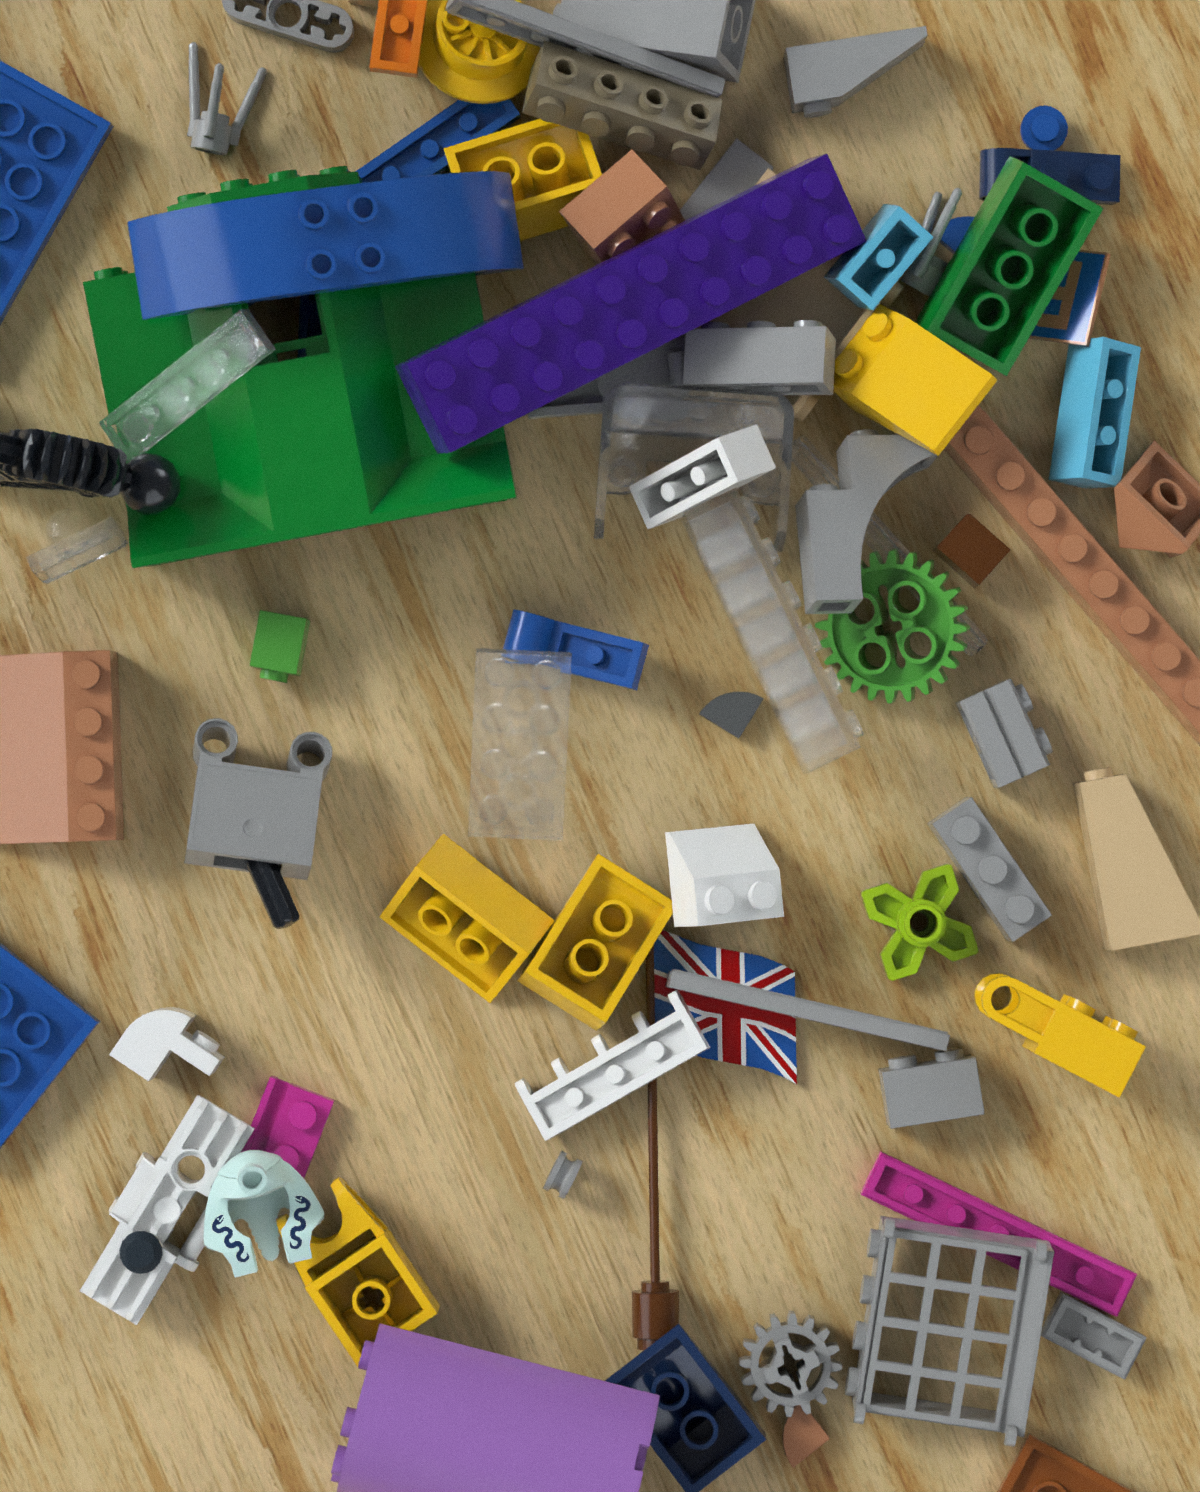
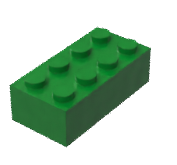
[915,156,1104,376]

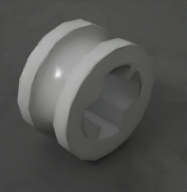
[543,1151,583,1199]

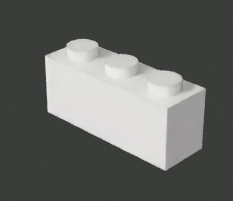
[629,424,776,529]

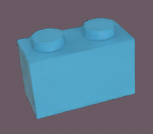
[824,204,933,311]

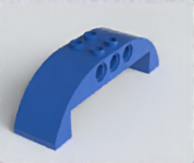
[127,171,524,320]

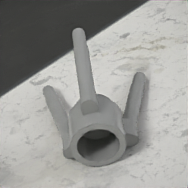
[187,42,267,156]
[900,188,962,296]

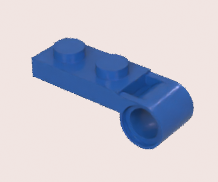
[501,609,649,691]

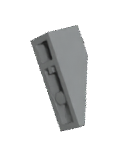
[783,26,928,118]

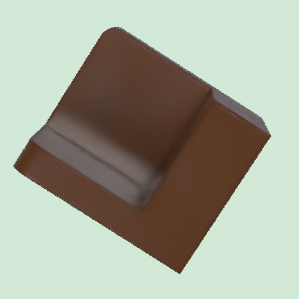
[933,514,1010,588]

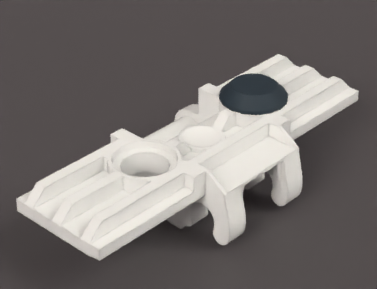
[80,1095,255,1325]

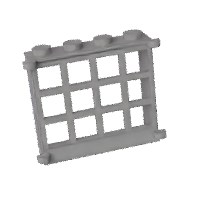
[845,1216,1054,1447]

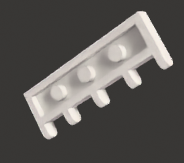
[515,990,710,1141]

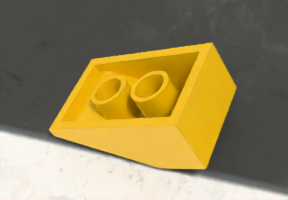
[833,304,998,456]
[517,854,673,1031]

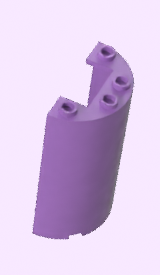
[331,1323,660,1492]

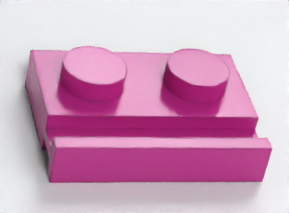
[241,1076,335,1179]

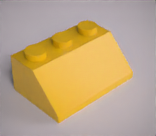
[443,119,602,241]
[379,834,555,1003]

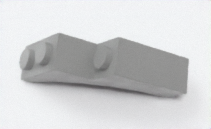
[795,429,938,614]

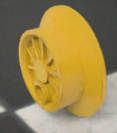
[419,0,541,104]

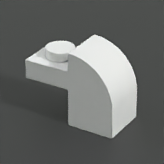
[109,1007,225,1081]

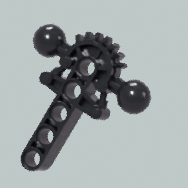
[0,429,181,515]

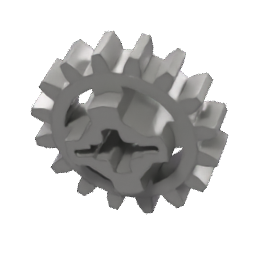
[739,1311,842,1417]

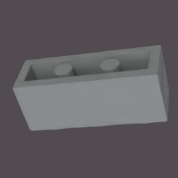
[683,320,836,397]
[927,797,1052,942]

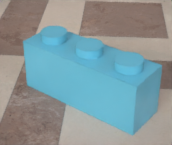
[1048,337,1141,489]

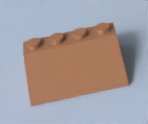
[0,650,124,844]

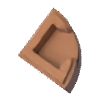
[782,1405,830,1468]

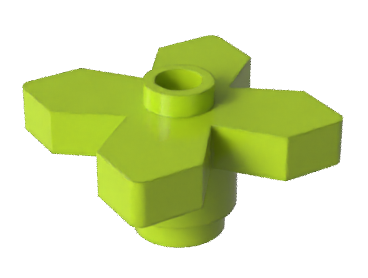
[861,864,979,981]

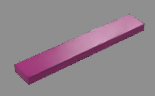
[860,1151,1137,1317]

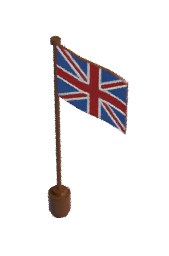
[632,930,797,1350]

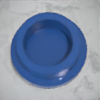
[1020,106,1068,151]

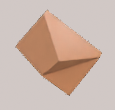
[1114,440,1200,558]

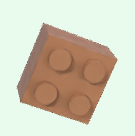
[559,149,685,265]

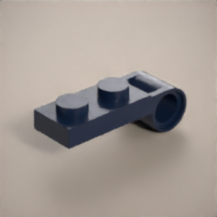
[979,148,1121,205]

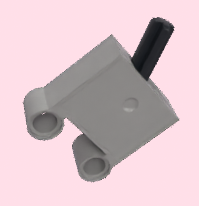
[184,718,333,929]

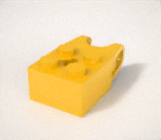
[974,973,1146,1098]
[276,1177,440,1367]

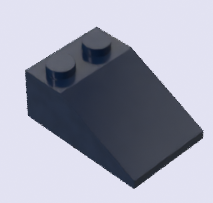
[604,1324,766,1492]

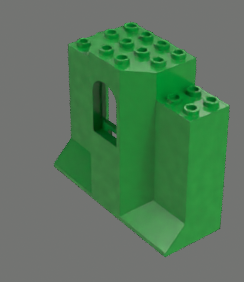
[83,166,518,568]

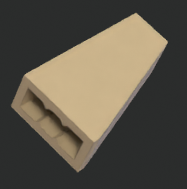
[1073,767,1200,951]

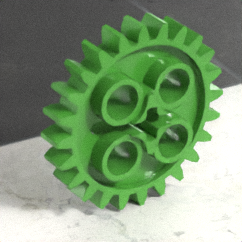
[815,549,970,704]

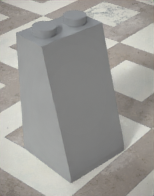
[553,0,756,83]

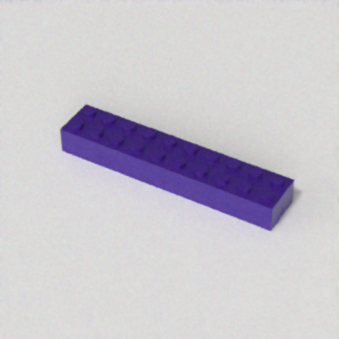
[395,154,867,454]

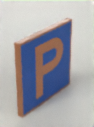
[1028,250,1111,347]

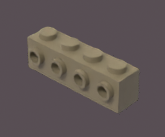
[522,40,723,170]

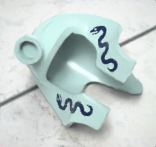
[203,1150,325,1278]

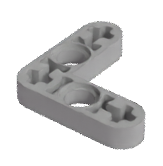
[222,0,355,53]

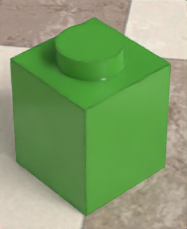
[249,610,311,683]

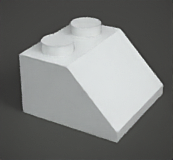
[665,824,784,927]

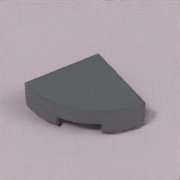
[699,692,764,739]

